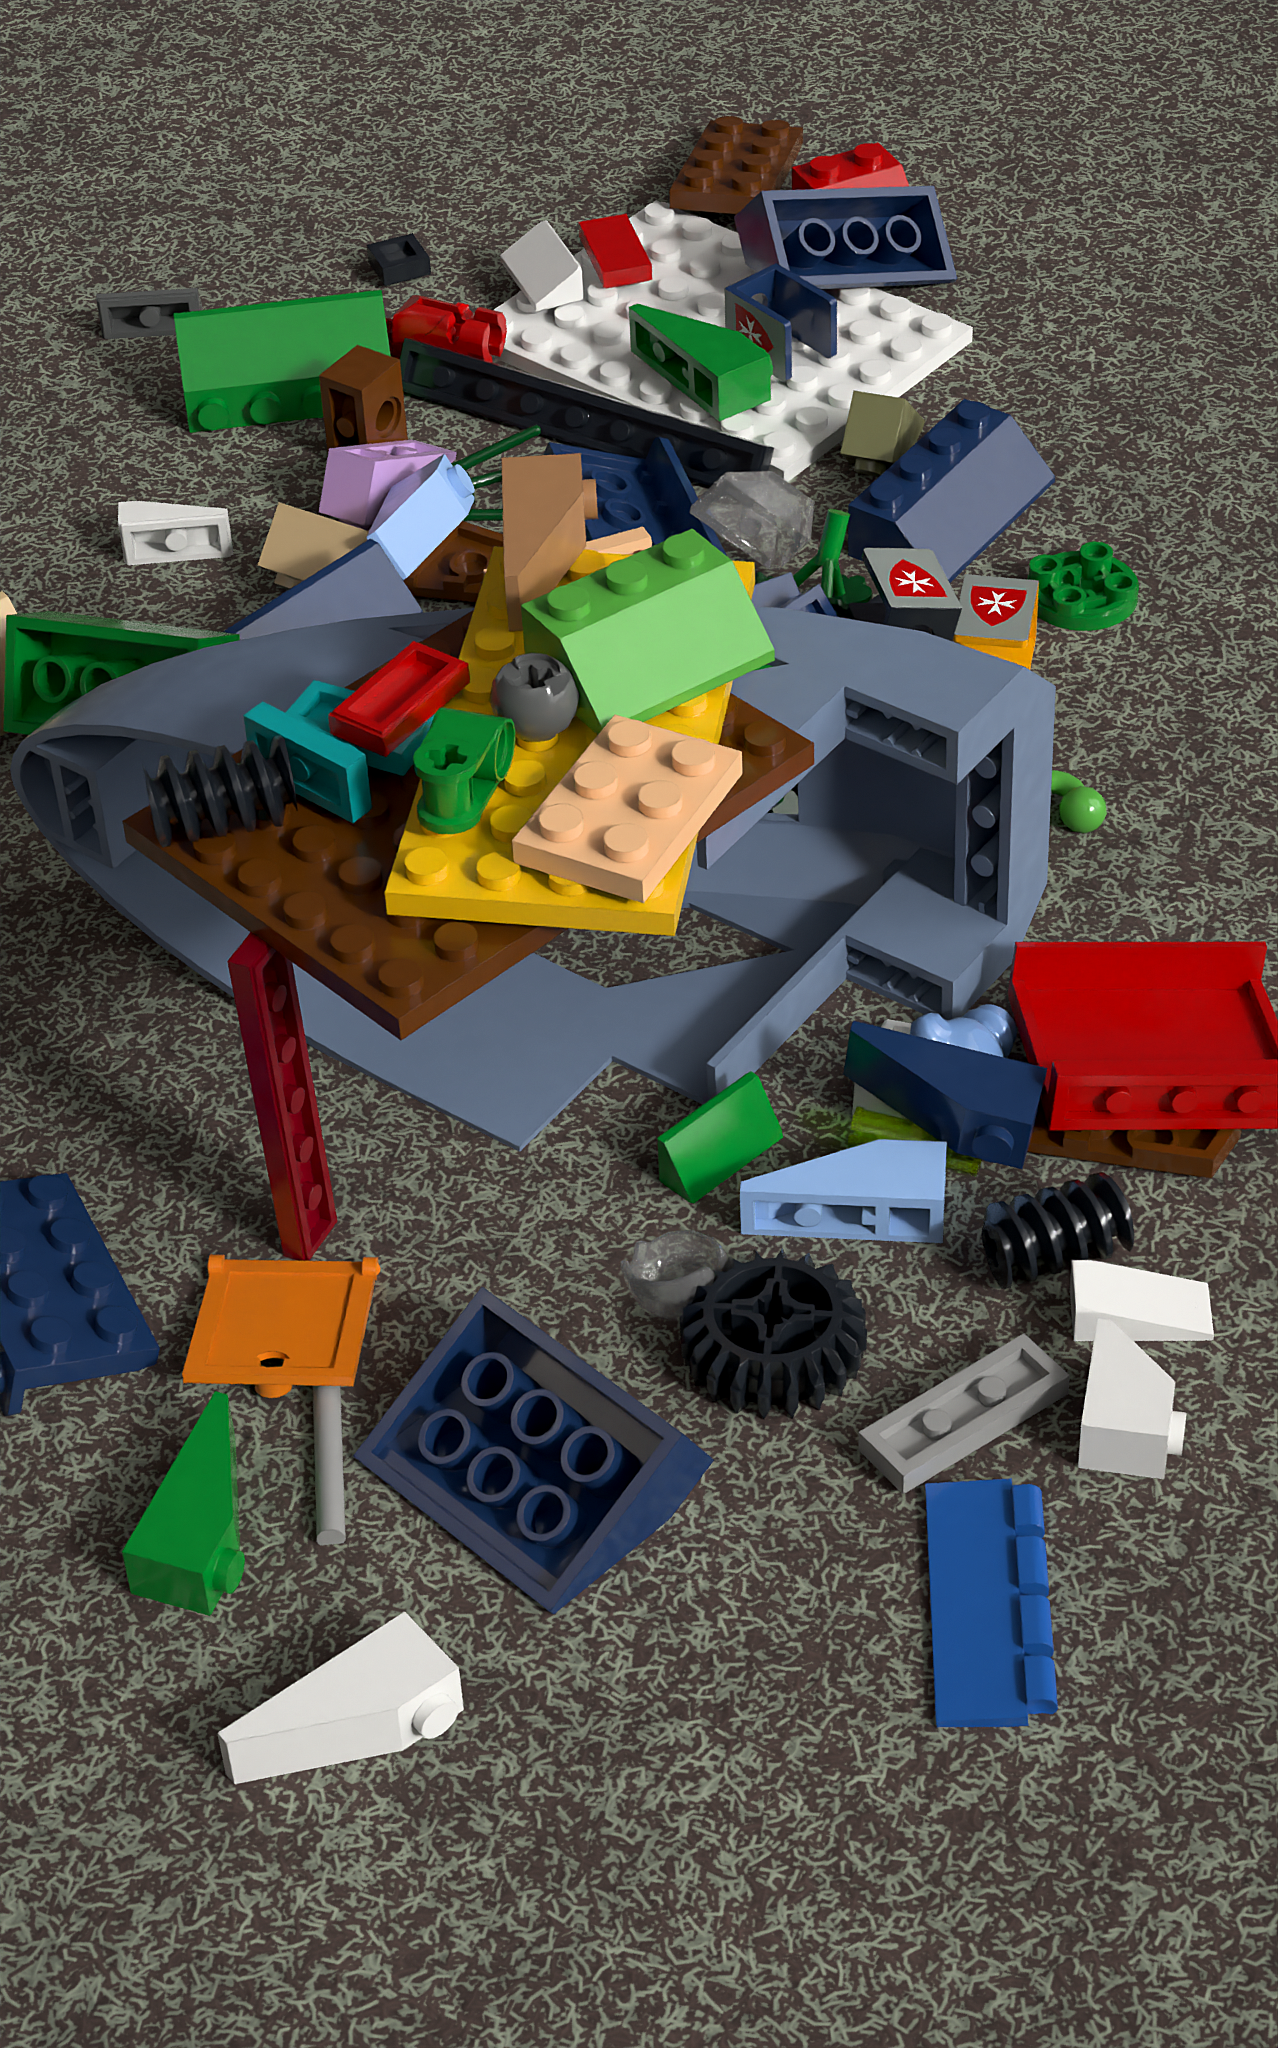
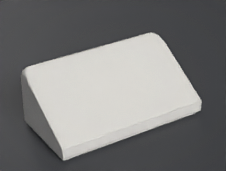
[500,220,583,311]

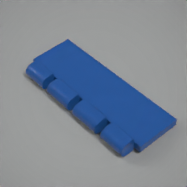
[925,1478,1058,1727]

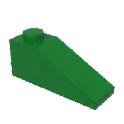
[629,304,773,422]
[122,1391,245,1616]

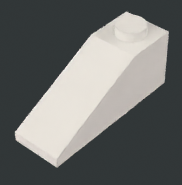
[218,1612,464,1784]

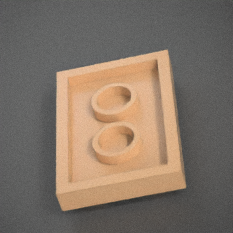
[512,714,743,903]

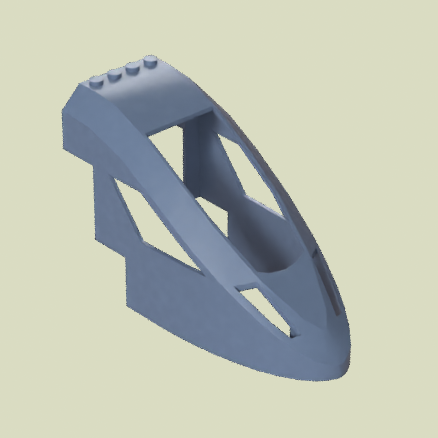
[10,607,1056,1152]

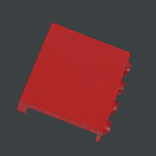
[1008,941,1278,1130]

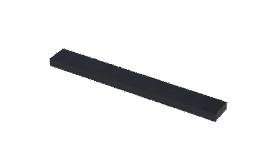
[400,338,775,500]

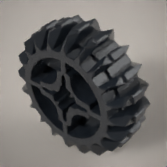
[680,1248,867,1419]

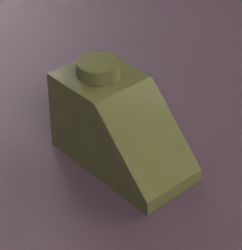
[840,390,925,477]

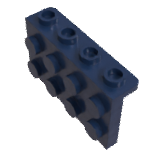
[543,437,726,555]
[0,1173,160,1416]

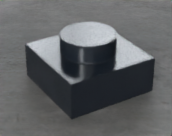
[366,233,431,286]

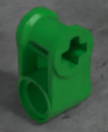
[413,707,515,835]

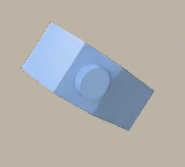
[366,454,475,580]
[740,1139,947,1243]

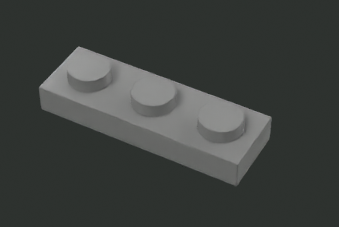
[859,1333,1070,1494]

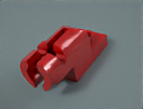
[386,295,507,362]

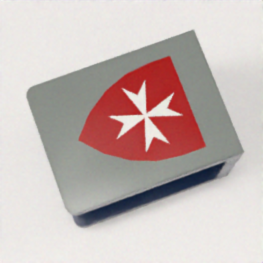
[724,263,837,382]

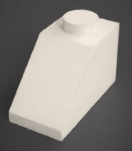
[1078,1318,1187,1479]

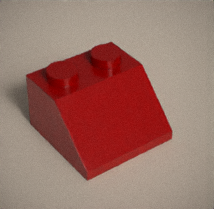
[792,142,909,190]

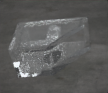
[690,471,815,570]

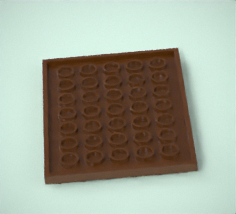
[122,610,814,1041]

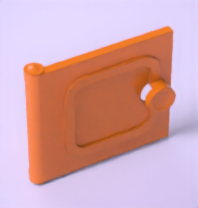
[182,1254,381,1398]

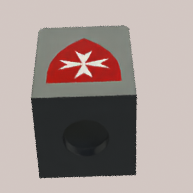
[847,548,962,641]

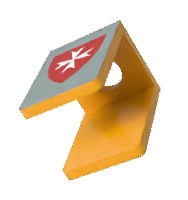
[953,574,1039,670]

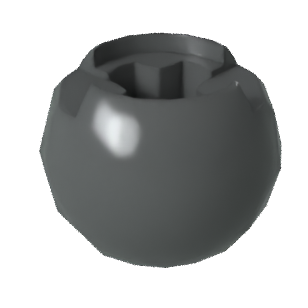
[489,653,579,742]

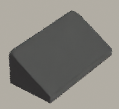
[96,288,203,339]

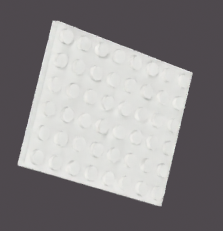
[492,200,973,485]

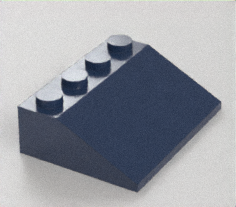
[353,1287,714,1614]

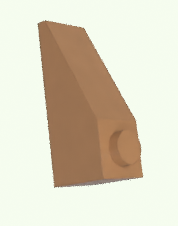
[501,453,598,632]

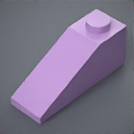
[319,439,457,531]

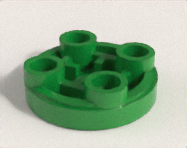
[1027,541,1139,631]

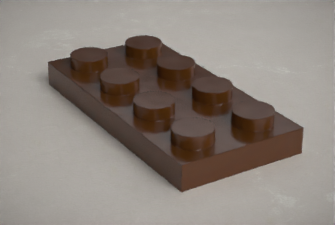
[670,116,803,214]

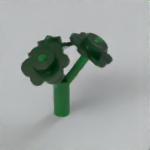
[755,509,873,619]

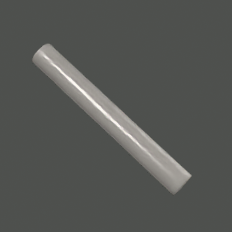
[313,1386,346,1545]

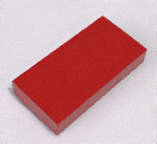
[578,214,653,289]
[328,641,470,757]

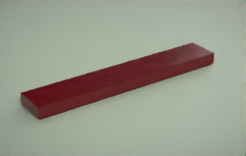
[227,932,337,1261]

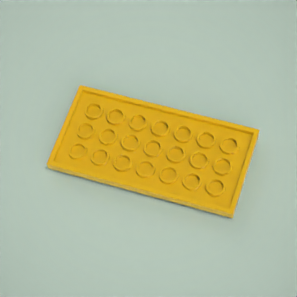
[385,546,755,936]

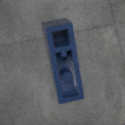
[843,1021,1048,1169]

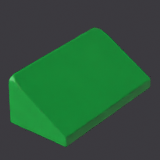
[657,1071,783,1203]

